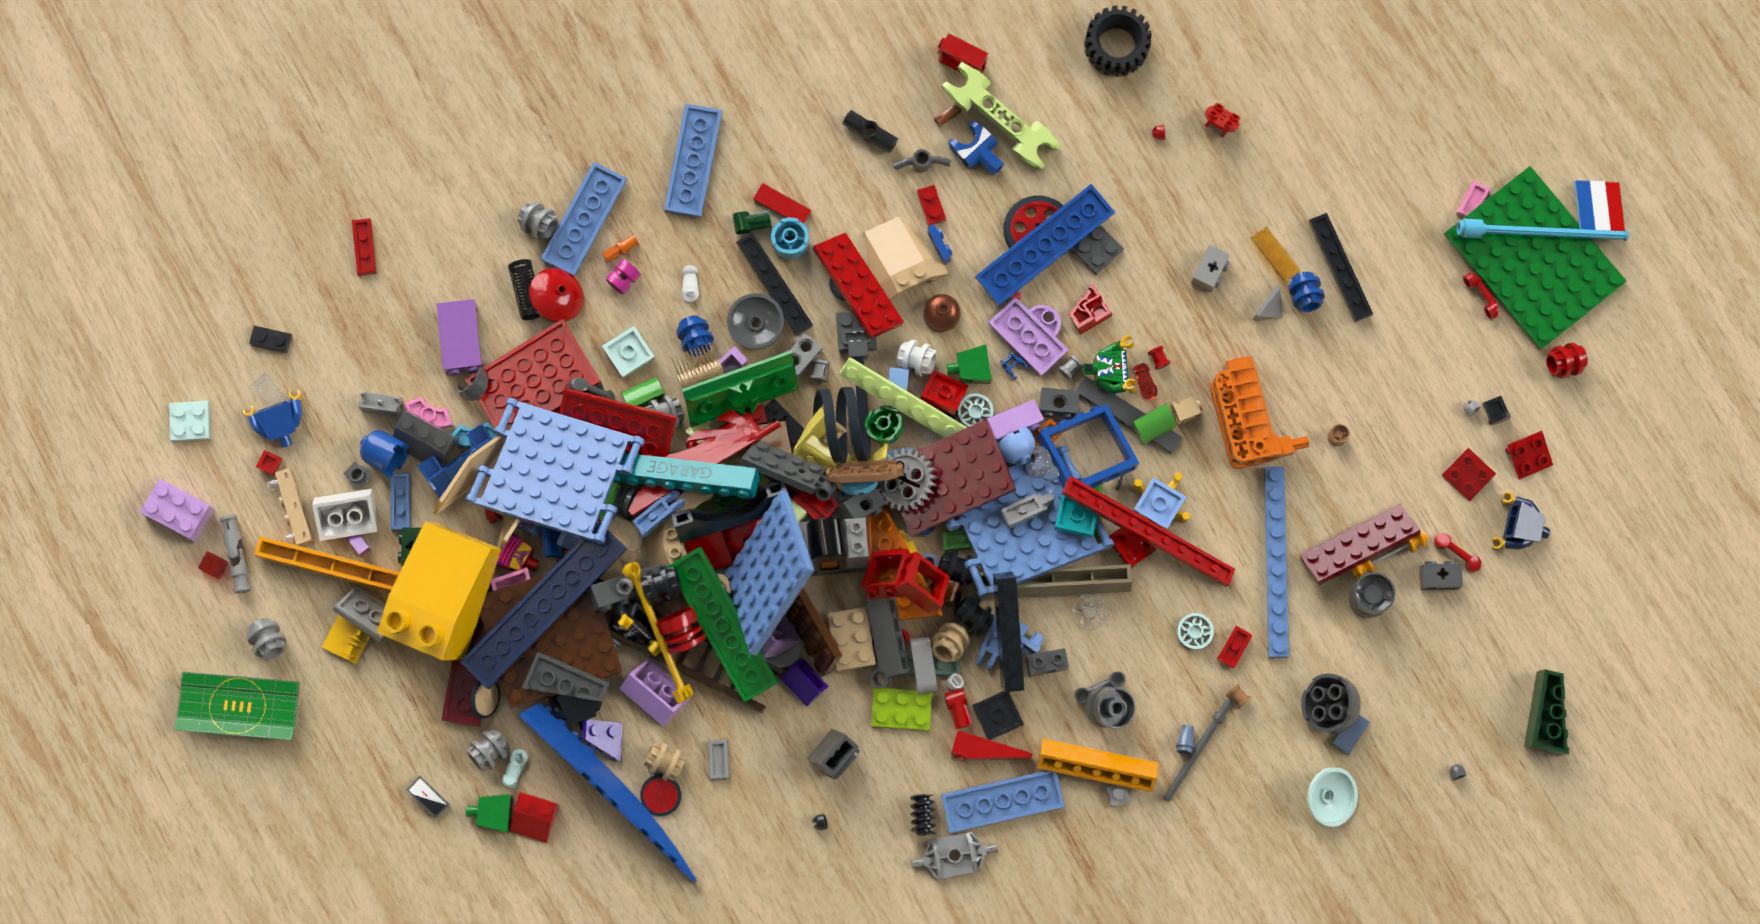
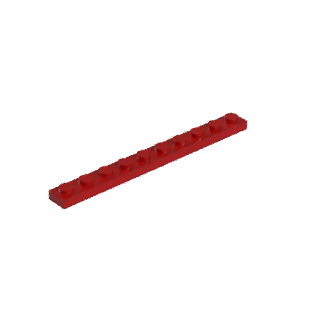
[1062,476,1235,587]

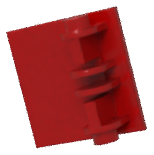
[1505,430,1553,480]
[1442,447,1496,501]
[1109,528,1157,568]

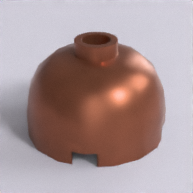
[923,294,961,332]

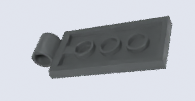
[740,440,837,501]

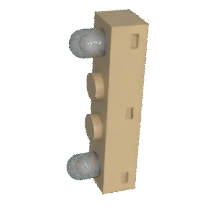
[266,468,315,547]

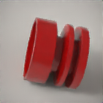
[655,606,706,654]

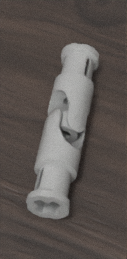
[220,515,252,594]

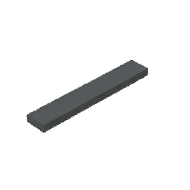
[1076,376,1182,454]

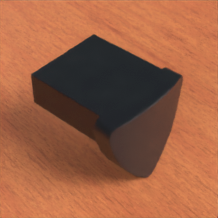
[1482,396,1511,425]

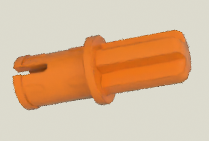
[602,234,639,262]

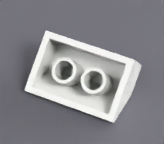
[312,489,378,541]

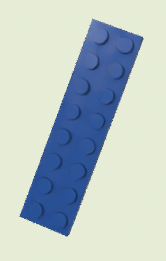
[975,184,1115,307]

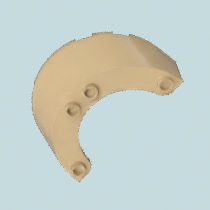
[646,490,732,598]

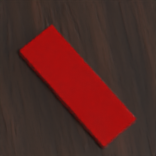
[753,183,811,224]
[352,218,377,276]

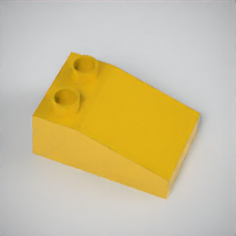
[376,522,501,660]

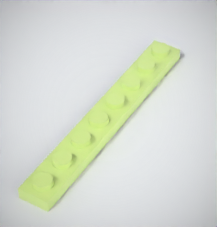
[839,357,968,438]

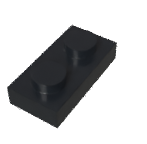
[249,326,292,353]

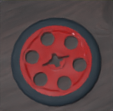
[1003,195,1063,248]

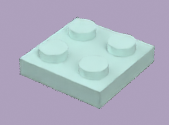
[602,326,655,378]
[169,401,210,442]

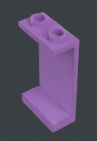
[436,299,483,376]

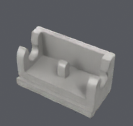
[358,392,402,417]

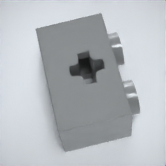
[1191,245,1230,292]

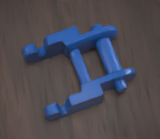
[1000,352,1029,380]

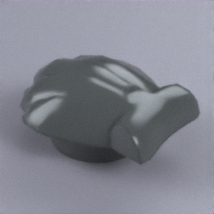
[343,462,370,487]

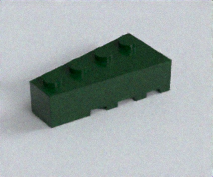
[1524,669,1569,756]

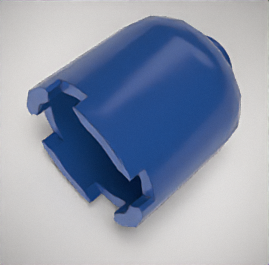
[360,430,409,478]

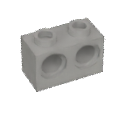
[784,333,822,380]

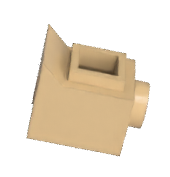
[1170,398,1202,425]

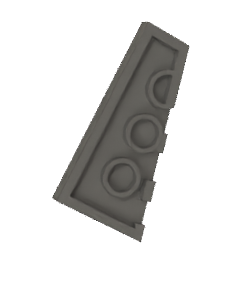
[522,652,610,702]

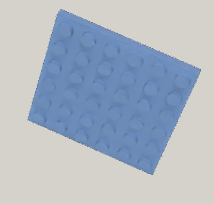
[726,490,814,655]

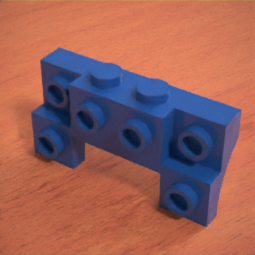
[417,423,492,499]

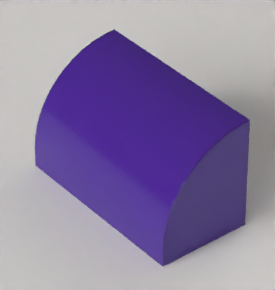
[780,658,829,707]

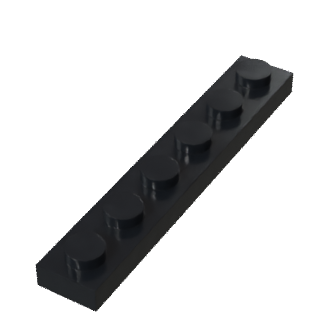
[1309,213,1373,322]
[736,232,813,336]

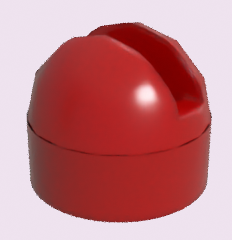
[1152,125,1165,140]

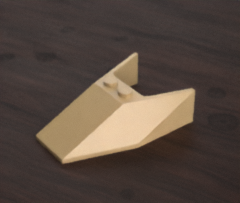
[433,426,521,553]

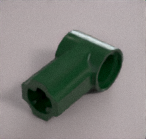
[733,210,771,235]

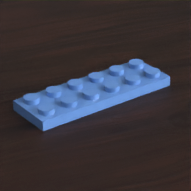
[664,104,723,218]
[541,162,627,277]
[941,770,1065,833]

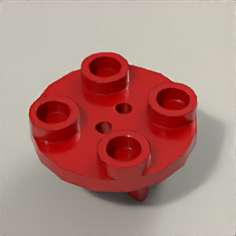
[1205,103,1240,138]

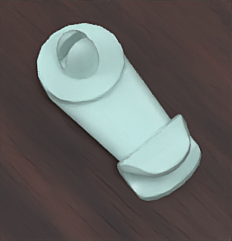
[502,749,528,788]

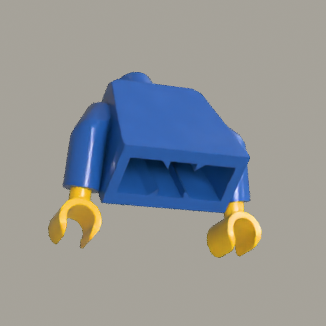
[243,390,302,448]

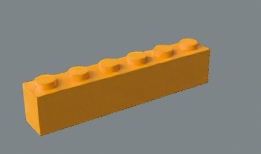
[1037,739,1158,792]

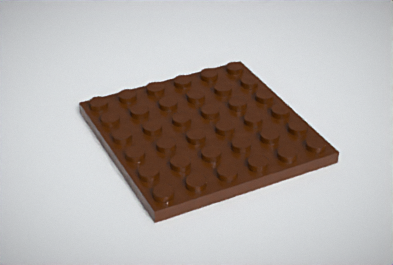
[480,574,623,709]

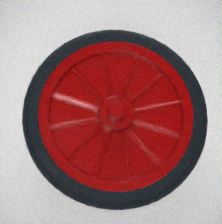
[640,775,681,816]

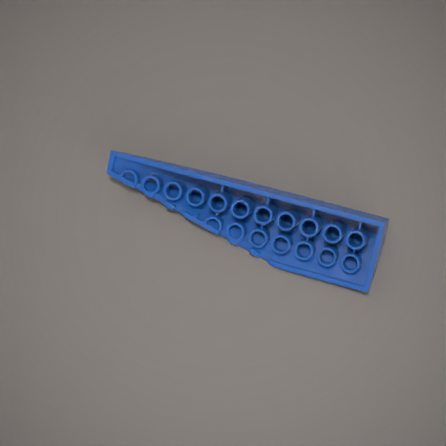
[519,703,697,883]

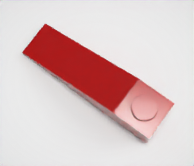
[951,730,1033,762]

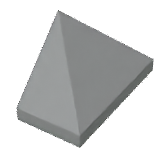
[1253,285,1282,321]

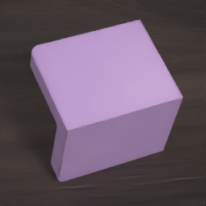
[719,346,748,371]

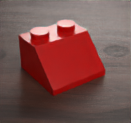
[509,792,560,843]

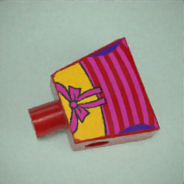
[496,532,540,572]

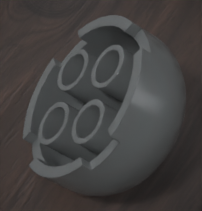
[1301,673,1361,733]

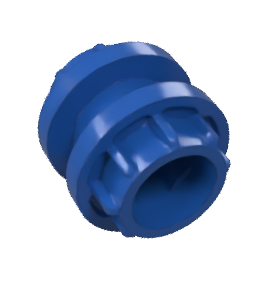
[1288,272,1325,312]
[676,315,714,356]

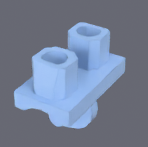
[1020,621,1044,655]

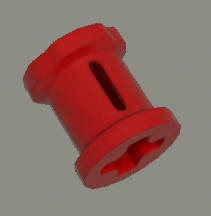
[1148,346,1171,370]

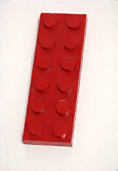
[813,232,904,339]

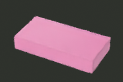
[1456,181,1490,218]

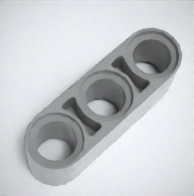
[910,636,937,694]

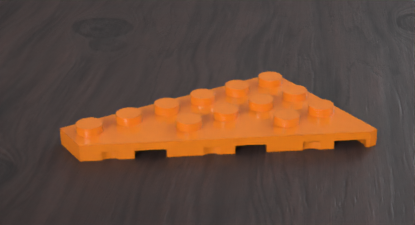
[866,506,942,621]

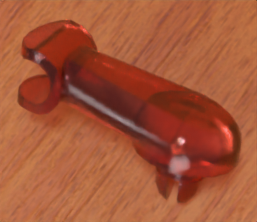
[1133,363,1158,399]

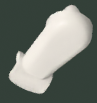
[682,265,699,302]

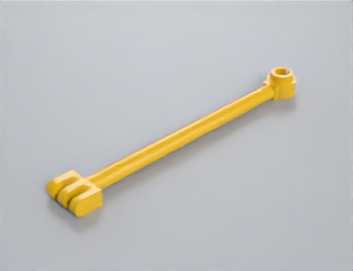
[623,562,693,704]

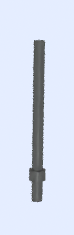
[1163,700,1232,801]

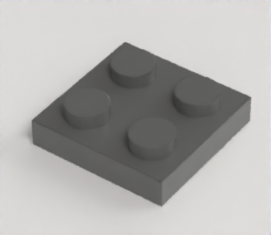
[1070,225,1124,276]

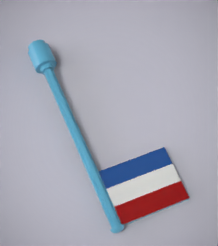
[1457,180,1629,241]

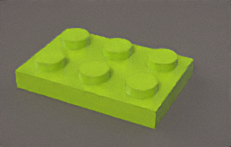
[871,687,932,731]

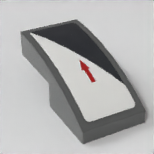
[406,776,450,819]

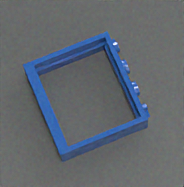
[1037,404,1139,488]

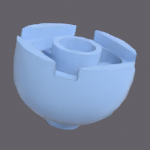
[998,427,1035,464]

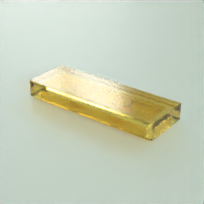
[1251,226,1300,283]

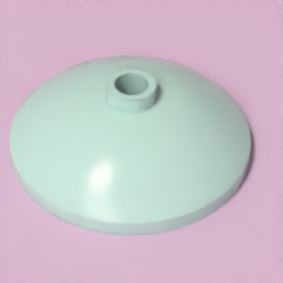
[1307,767,1358,827]

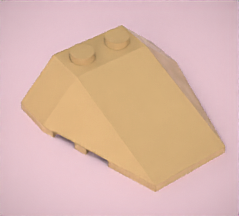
[865,217,949,302]

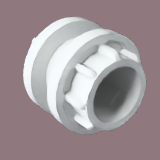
[897,339,937,377]

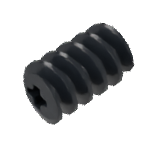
[910,794,936,836]

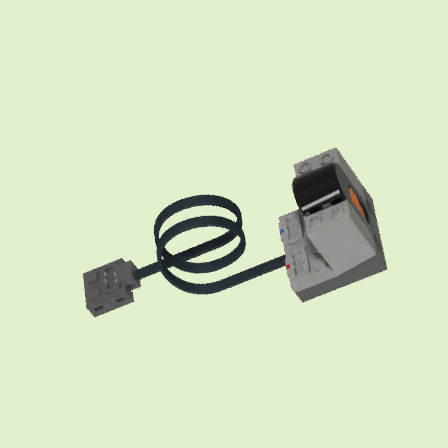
[790,312,877,576]

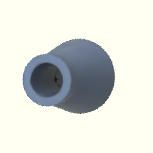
[1175,725,1195,755]

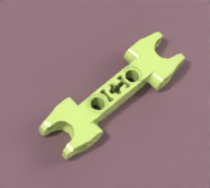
[942,62,1061,171]

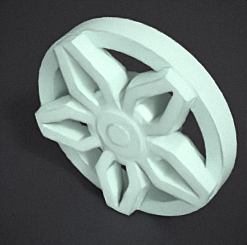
[958,393,994,427]
[1177,613,1214,650]

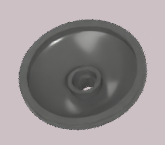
[727,293,784,350]

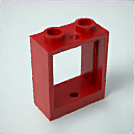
[937,33,988,73]
[861,548,910,599]
[895,551,950,613]

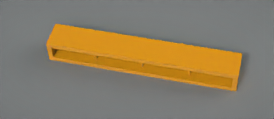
[254,536,400,592]

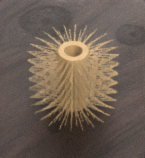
[672,343,724,389]
[600,517,644,578]

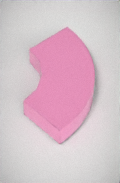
[404,397,453,429]

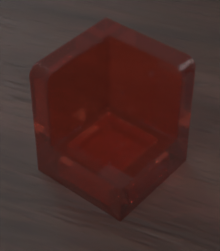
[198,551,229,580]

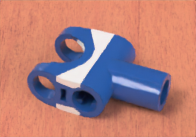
[948,121,1004,176]

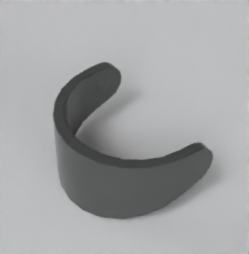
[457,367,488,401]

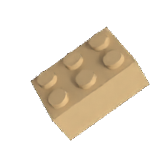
[827,607,876,674]

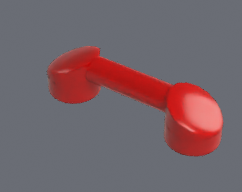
[1463,273,1498,320]
[1434,533,1482,573]

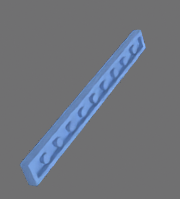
[1264,467,1289,658]

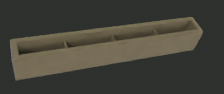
[975,564,1132,599]

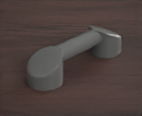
[568,377,615,400]
[1074,671,1125,703]

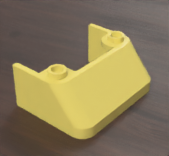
[793,405,888,492]

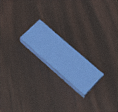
[390,473,411,531]

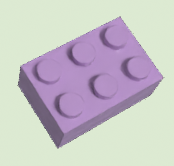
[140,479,214,543]

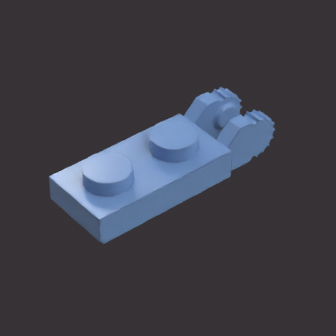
[632,490,686,537]
[975,615,998,670]

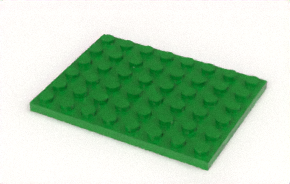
[1443,166,1627,350]

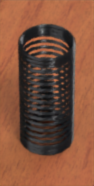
[508,259,541,320]

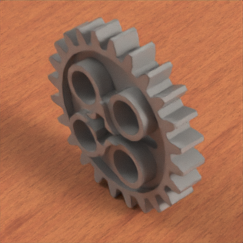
[877,449,937,512]

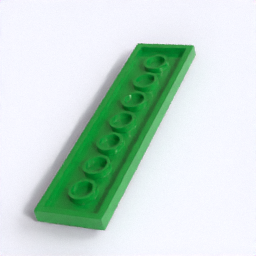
[667,547,779,703]

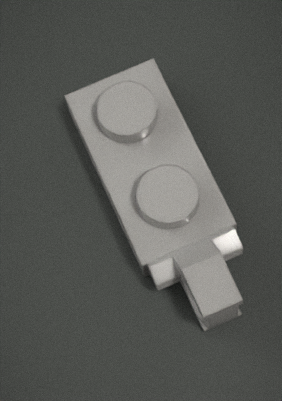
[1001,493,1054,528]

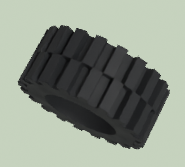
[1084,5,1152,77]

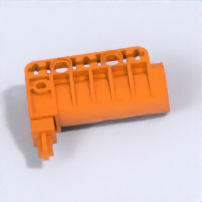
[1210,356,1309,469]

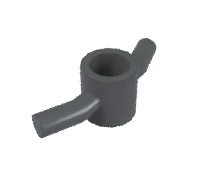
[893,149,951,173]

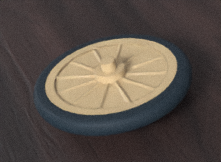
[470,681,500,719]

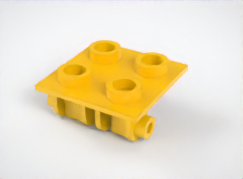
[321,615,371,664]

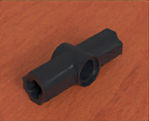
[842,110,898,153]

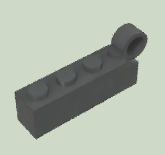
[587,563,680,613]
[866,597,910,688]

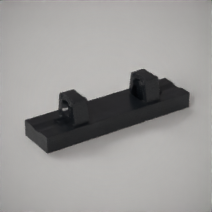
[764,398,804,447]

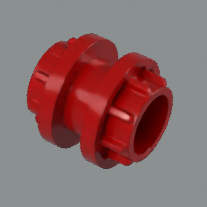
[1546,342,1588,379]

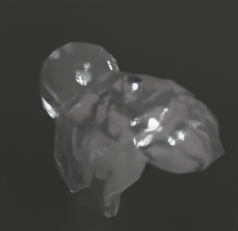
[1026,445,1059,482]

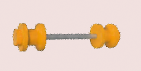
[1350,531,1428,579]

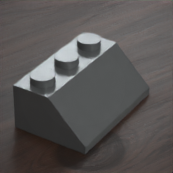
[393,410,459,467]

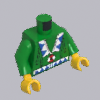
[1083,335,1137,394]

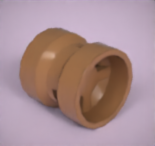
[1328,424,1350,446]

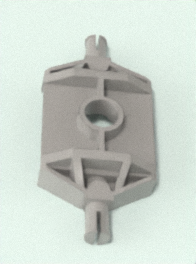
[911,832,998,880]

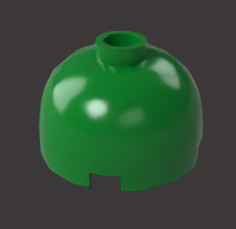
[865,405,904,444]

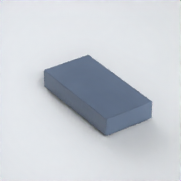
[1332,715,1370,755]

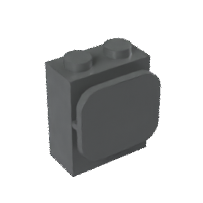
[807,729,860,780]

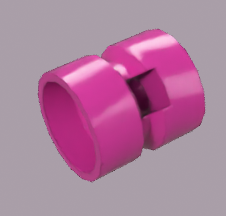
[605,259,641,295]

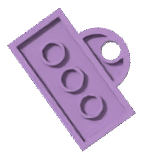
[988,297,1069,377]

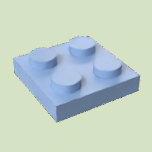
[1133,477,1186,530]

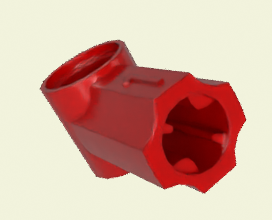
[944,688,972,730]

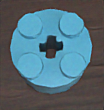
[771,217,809,260]

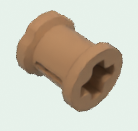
[1226,684,1252,709]

